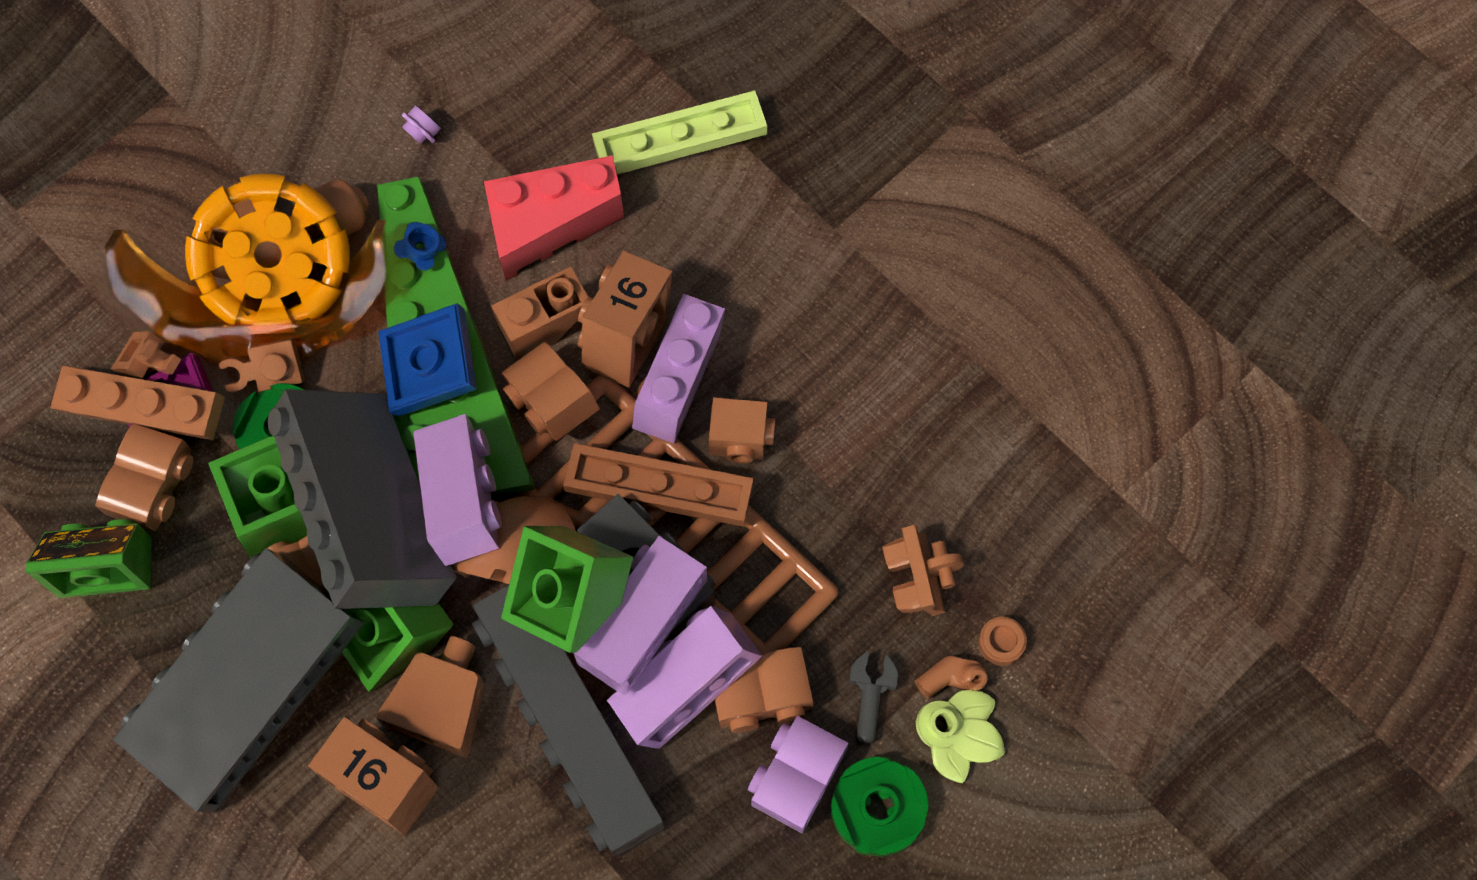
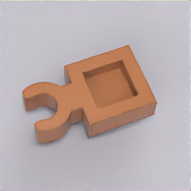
[219,337,305,392]

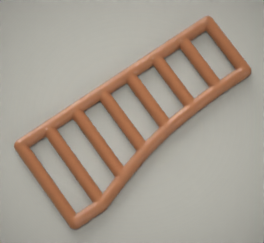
[516,375,838,654]

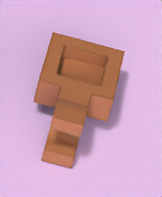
[111,331,181,379]

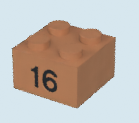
[578,250,672,388]
[308,717,439,836]

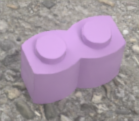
[748,716,848,834]

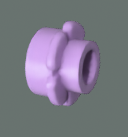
[402,105,441,144]

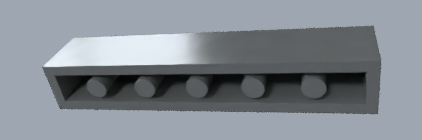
[471,585,665,858]

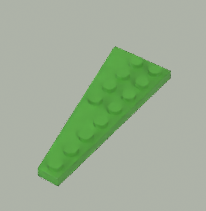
[377,177,535,498]

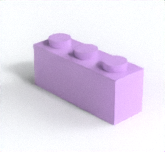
[632,293,725,444]
[413,414,502,566]
[574,536,708,696]
[607,606,762,749]

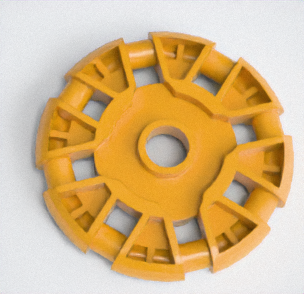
[185,173,350,334]

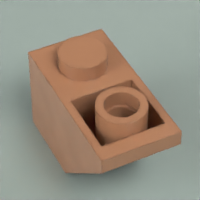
[491,266,588,361]

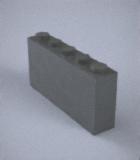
[268,389,456,609]
[113,548,365,812]

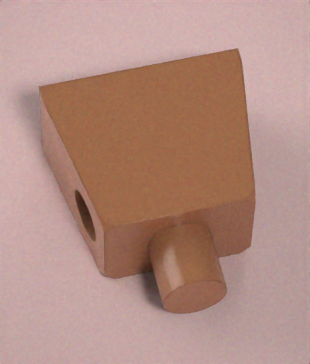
[376,636,485,758]

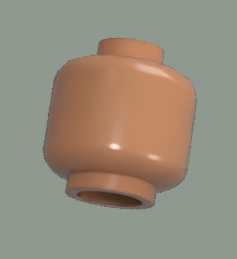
[306,179,368,239]

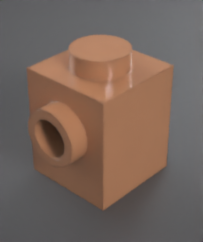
[709,397,775,464]

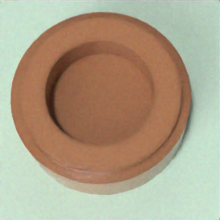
[978,617,1027,666]

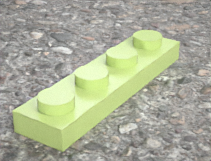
[592,90,767,175]

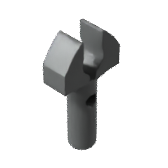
[849,652,898,743]

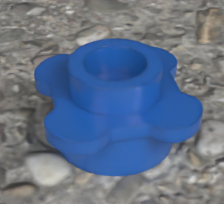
[394,222,446,271]

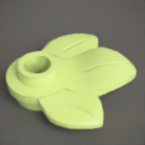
[916,690,1005,783]

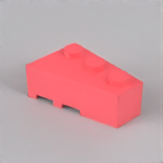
[484,156,624,281]

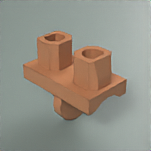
[882,525,964,616]

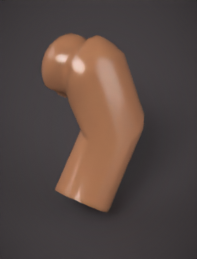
[914,656,988,699]

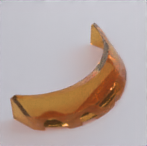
[105,220,387,363]

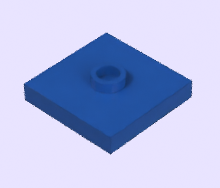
[378,303,477,417]

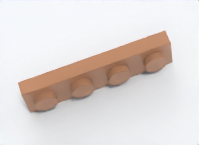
[50,365,225,440]
[563,443,754,527]

